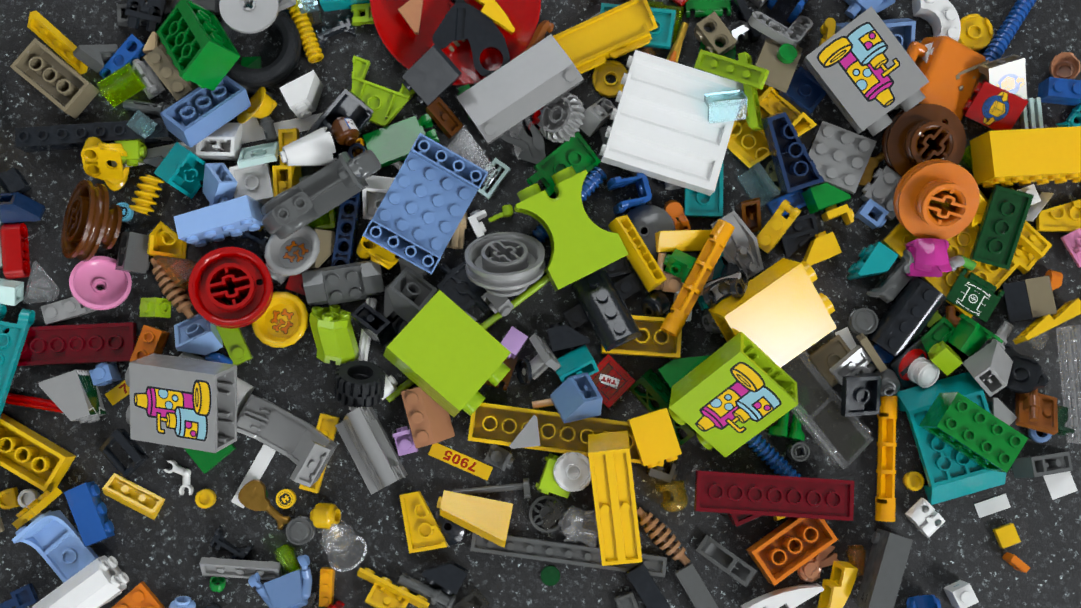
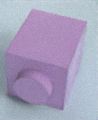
[501,326,528,359]

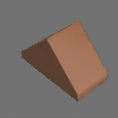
[398,0,423,35]

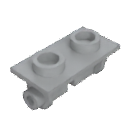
[131,59,165,100]

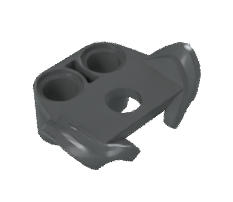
[866,250,914,304]

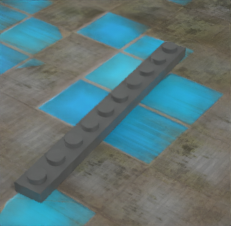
[470,533,667,577]

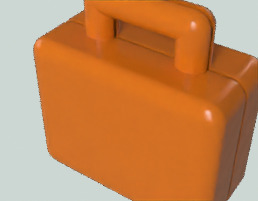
[906,36,986,124]

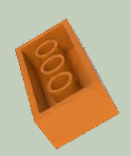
[746,517,838,586]

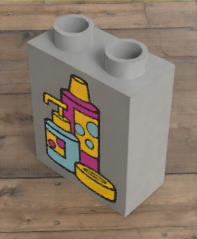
[803,6,929,136]
[125,353,237,453]

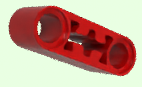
[0,223,30,279]

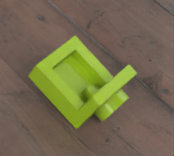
[139,297,172,318]

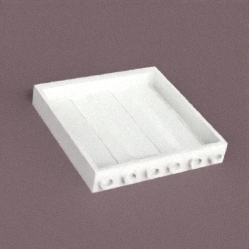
[599,50,744,196]

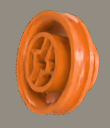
[893,159,980,240]

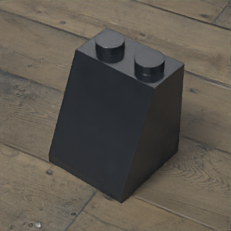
[402,43,462,106]

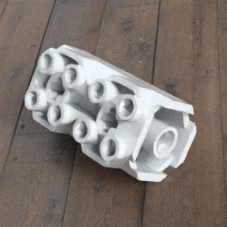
[32,555,129,608]

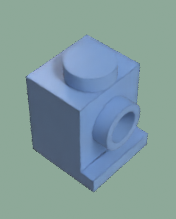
[854,198,889,229]
[89,362,121,386]

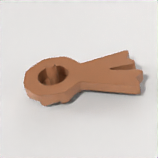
[797,545,839,582]

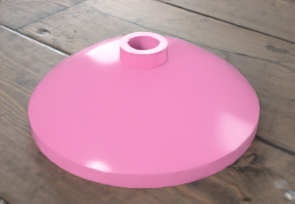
[69,256,132,310]

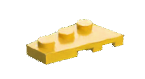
[1036,199,1081,233]
[12,487,62,529]
[399,491,449,554]

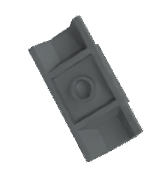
[302,260,385,306]

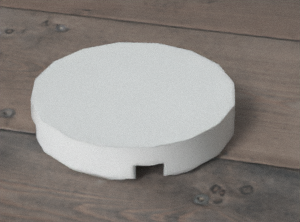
[553,452,591,492]

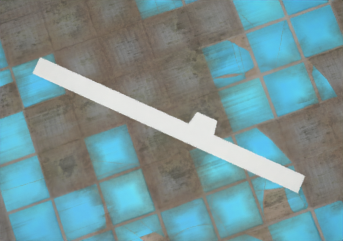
[111,113,323,169]

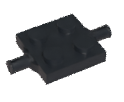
[436,261,489,313]

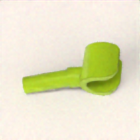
[488,204,513,222]

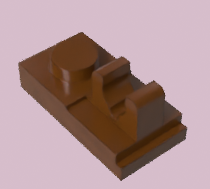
[425,97,464,139]

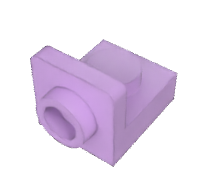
[392,426,418,456]

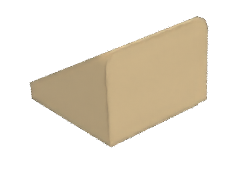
[143,31,163,55]

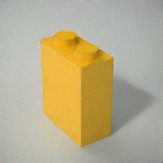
[627,408,682,468]

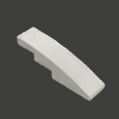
[741,583,824,608]

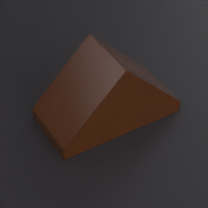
[735,197,762,232]

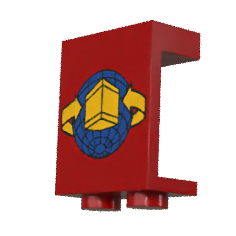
[963,79,1029,131]

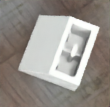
[196,123,242,161]

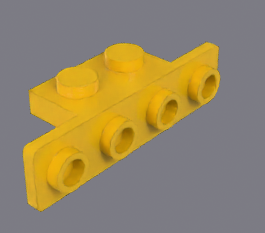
[357,567,430,608]

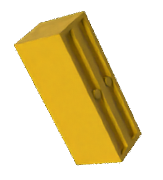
[970,126,1081,188]
[588,430,643,566]

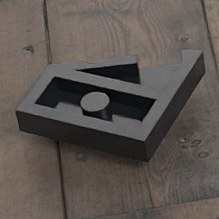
[780,213,819,258]

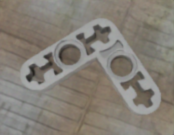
[748,11,813,48]

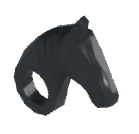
[432,0,510,77]

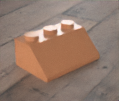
[401,386,455,449]

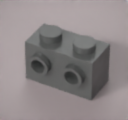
[115,232,150,274]

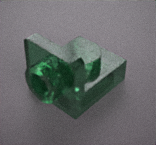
[1056,406,1075,436]

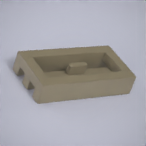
[856,333,887,373]

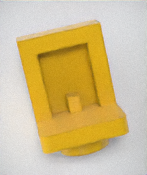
[821,204,854,226]

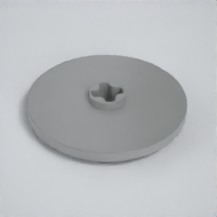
[219,0,279,34]

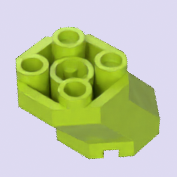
[309,304,359,365]

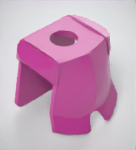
[906,238,952,277]

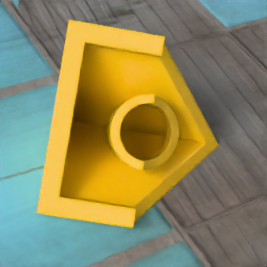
[147,221,187,260]

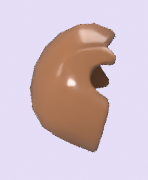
[1049,52,1081,80]

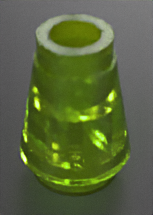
[274,543,300,573]

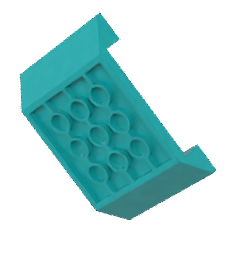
[895,372,1006,505]

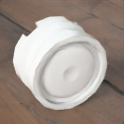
[907,357,940,388]

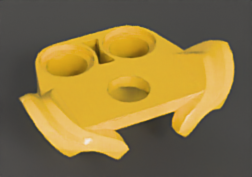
[81,137,130,191]
[356,236,399,269]

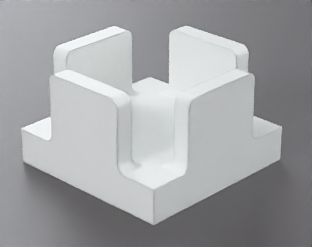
[229,163,274,205]

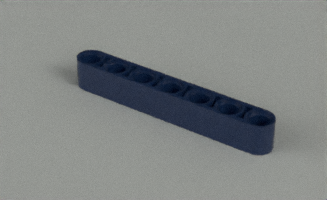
[331,143,367,266]

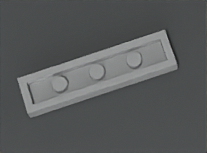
[199,557,282,580]

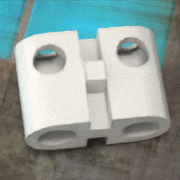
[905,497,945,538]

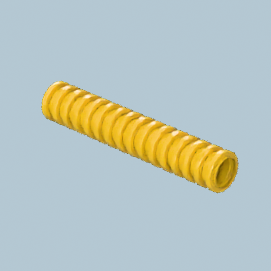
[287,0,324,63]

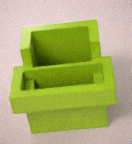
[535,453,570,499]

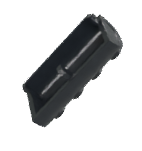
[303,87,374,168]
[573,270,642,352]
[868,276,946,359]

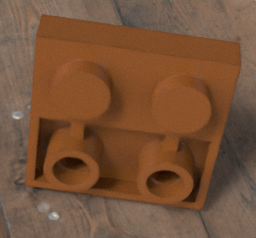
[1015,389,1058,435]

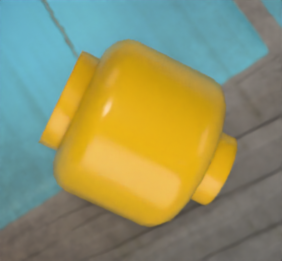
[310,503,341,529]

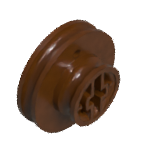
[882,104,966,177]
[61,180,122,262]

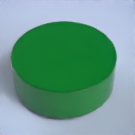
[777,44,798,64]

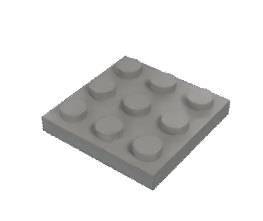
[808,121,877,195]

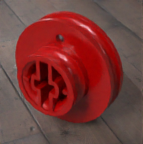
[188,247,273,329]

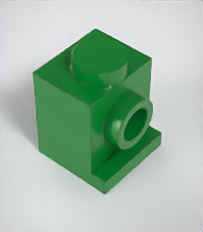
[663,249,696,283]

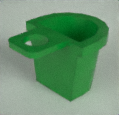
[947,313,1004,357]

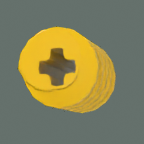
[129,174,165,216]

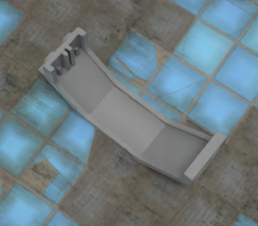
[237,394,338,487]

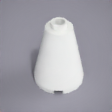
[280,127,337,166]

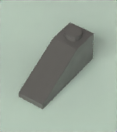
[1012,451,1073,479]

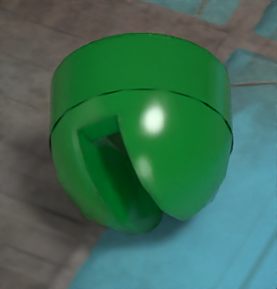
[209,576,226,593]

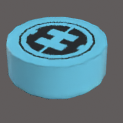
[116,202,134,222]

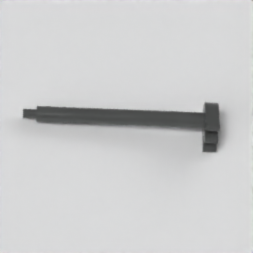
[451,478,531,498]

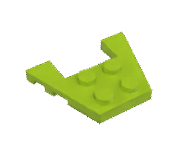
[351,56,415,127]

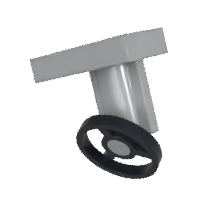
[516,333,561,385]

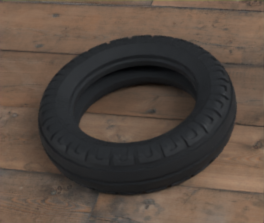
[220,4,301,88]

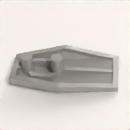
[710,210,764,279]

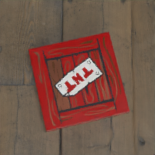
[590,354,635,408]

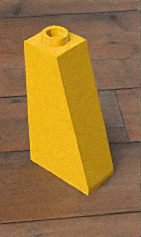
[437,490,513,547]

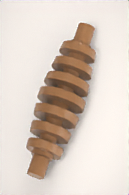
[150,257,194,319]
[637,507,690,566]

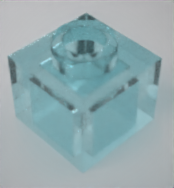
[126,110,157,139]

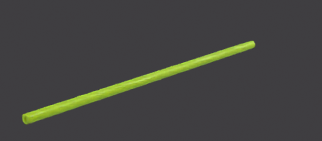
[386,274,550,403]

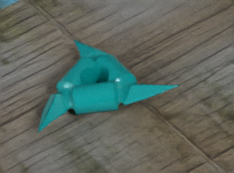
[1056,103,1081,127]

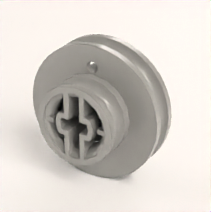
[464,232,545,297]

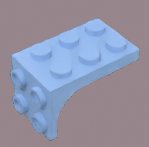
[12,510,98,583]

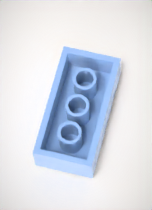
[174,195,264,247]

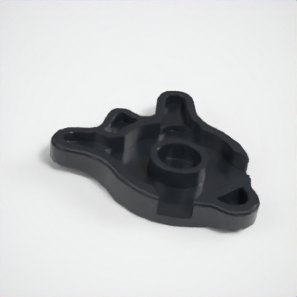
[1004,344,1049,394]

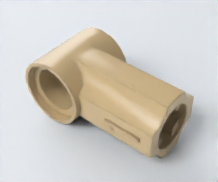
[447,212,468,249]

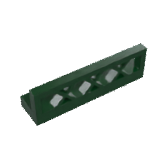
[628,368,696,445]

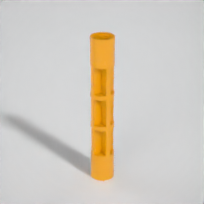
[660,219,735,337]
[875,395,898,522]

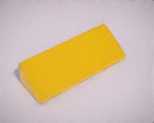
[655,230,712,252]
[102,473,165,520]

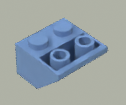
[550,372,603,424]

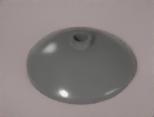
[626,205,676,260]

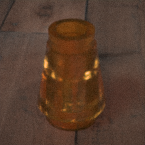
[846,545,866,576]

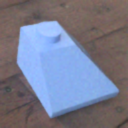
[174,314,223,355]

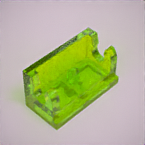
[97,63,146,107]

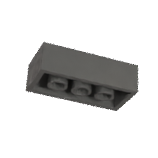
[856,528,913,608]

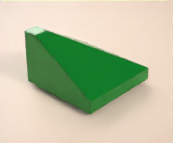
[241,56,261,69]

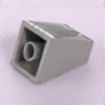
[38,370,106,423]

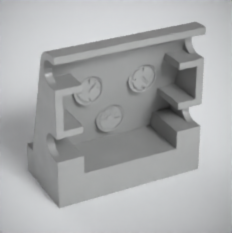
[335,407,408,495]

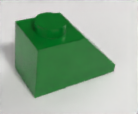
[802,183,851,214]

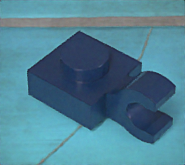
[0,583,39,608]

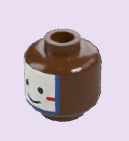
[331,117,359,146]

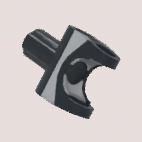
[703,263,748,307]

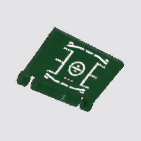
[946,268,1005,323]

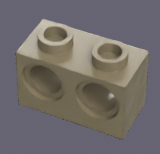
[694,11,737,56]

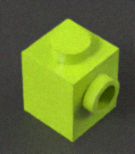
[115,140,148,166]
[928,341,963,376]

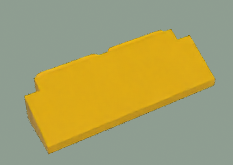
[553,0,658,74]

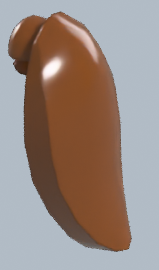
[524,20,554,52]

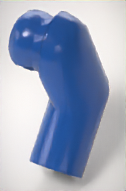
[205,352,233,364]

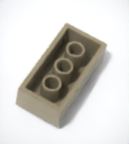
[10,38,100,119]

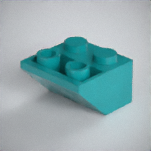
[847,242,898,280]

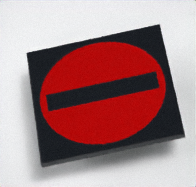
[890,339,932,389]

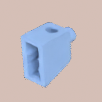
[202,163,238,206]

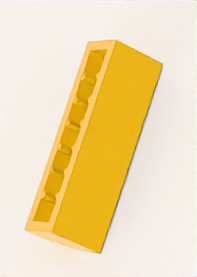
[608,215,667,292]

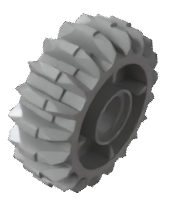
[537,92,585,143]

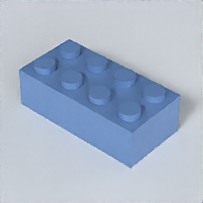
[160,75,251,148]

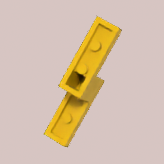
[272,128,302,197]

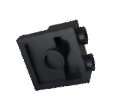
[841,373,882,417]

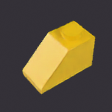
[803,231,842,265]

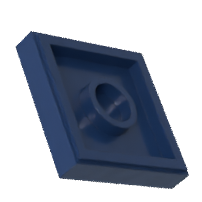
[779,66,826,117]

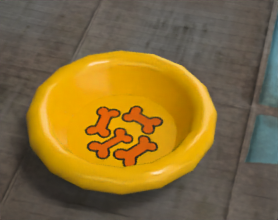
[251,291,309,348]

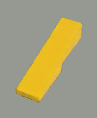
[1013,298,1081,344]

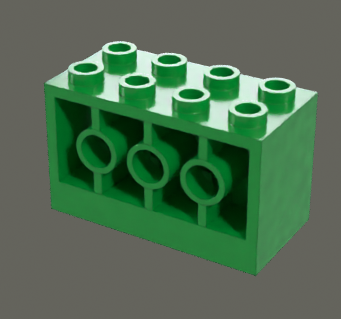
[157,0,240,91]
[919,392,1028,473]

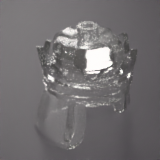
[558,505,598,549]
[319,520,367,572]

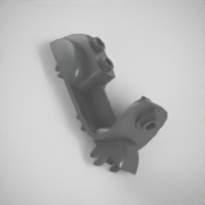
[261,150,381,240]

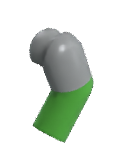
[949,255,977,271]

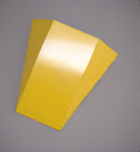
[727,84,817,168]

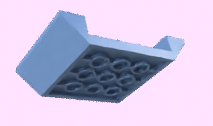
[362,133,489,275]

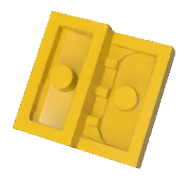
[1013,220,1052,274]

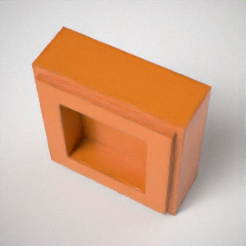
[1002,552,1030,573]

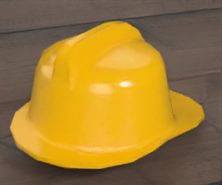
[237,87,277,124]

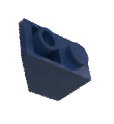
[0,192,46,224]

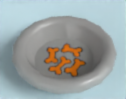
[264,225,320,276]

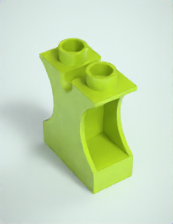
[514,166,629,291]

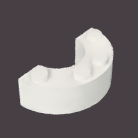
[912,0,961,63]

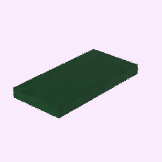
[969,185,1034,270]

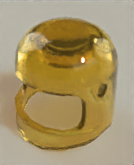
[655,480,688,512]

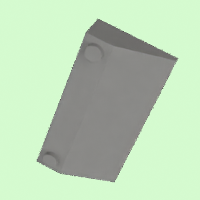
[456,34,584,145]

